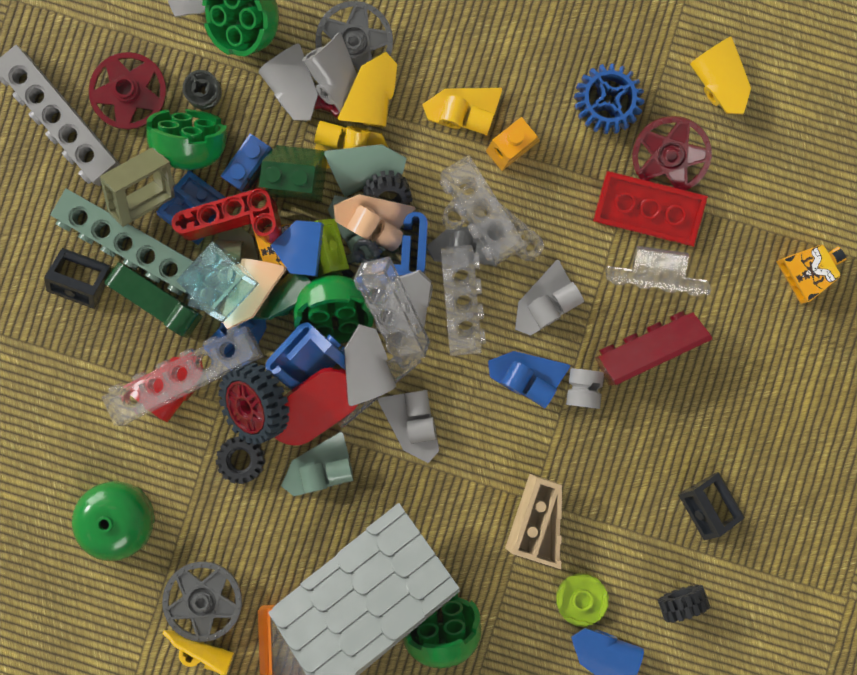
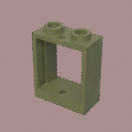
[100,148,175,227]

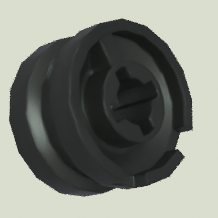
[183,70,222,110]

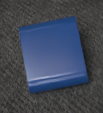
[374,212,428,284]
[265,322,346,390]

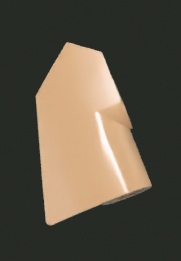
[333,194,415,252]
[219,259,286,330]

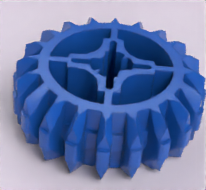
[574,63,644,134]

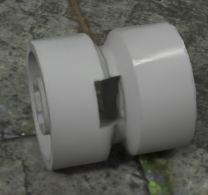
[566,368,604,409]

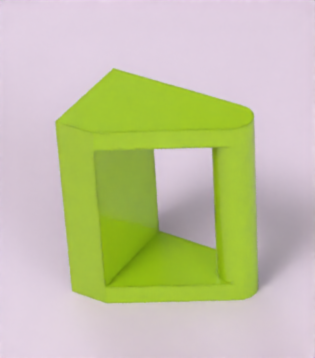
[314,219,349,279]

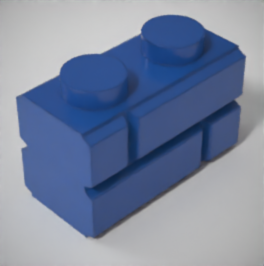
[220,134,273,193]

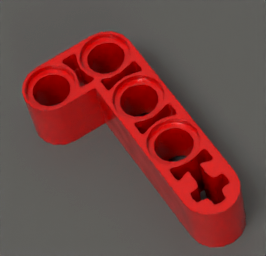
[172,189,282,243]

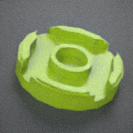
[556,573,609,627]

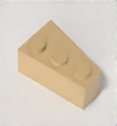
[505,474,562,569]

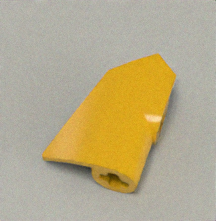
[690,37,751,115]
[338,52,397,127]
[422,88,502,135]
[314,121,389,169]
[163,630,234,675]

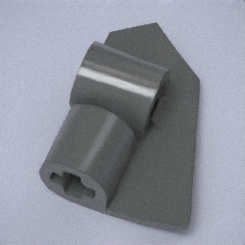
[427,221,504,267]

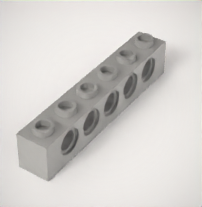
[0,44,121,187]

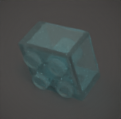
[176,241,259,322]

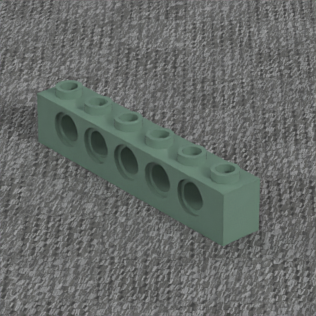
[50,189,206,296]

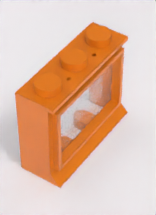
[258,605,305,675]

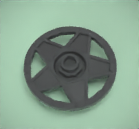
[315,1,393,71]
[162,561,242,642]

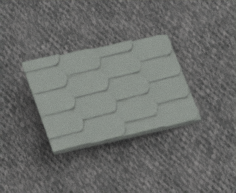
[268,503,460,675]

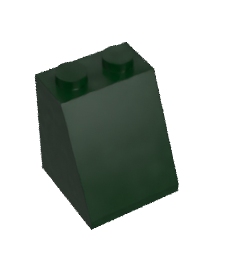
[259,145,327,202]

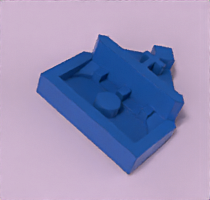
[271,220,324,277]

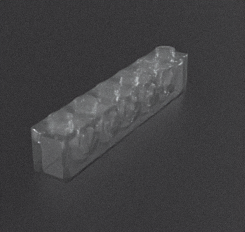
[101,325,264,426]

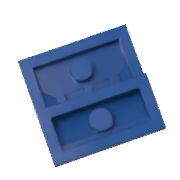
[157,170,226,245]

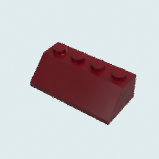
[595,310,713,385]

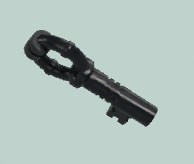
[341,239,382,278]

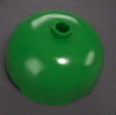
[202,0,279,57]
[146,109,227,170]
[293,275,374,344]
[72,481,155,561]
[403,593,482,668]

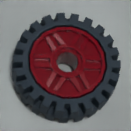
[218,363,290,444]

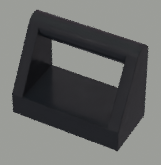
[44,248,112,309]
[678,472,745,540]

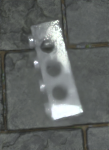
[439,155,525,265]
[440,245,486,356]
[354,257,430,363]

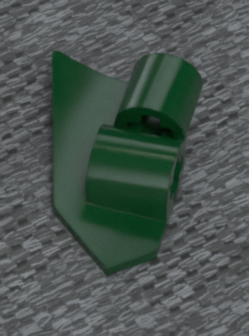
[251,272,315,320]

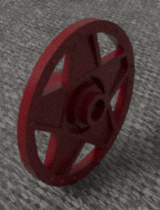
[89,52,167,130]
[632,116,712,190]

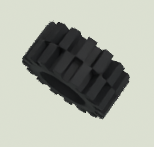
[363,170,413,206]
[216,436,266,484]
[657,585,710,623]

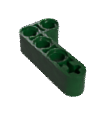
[104,261,203,338]

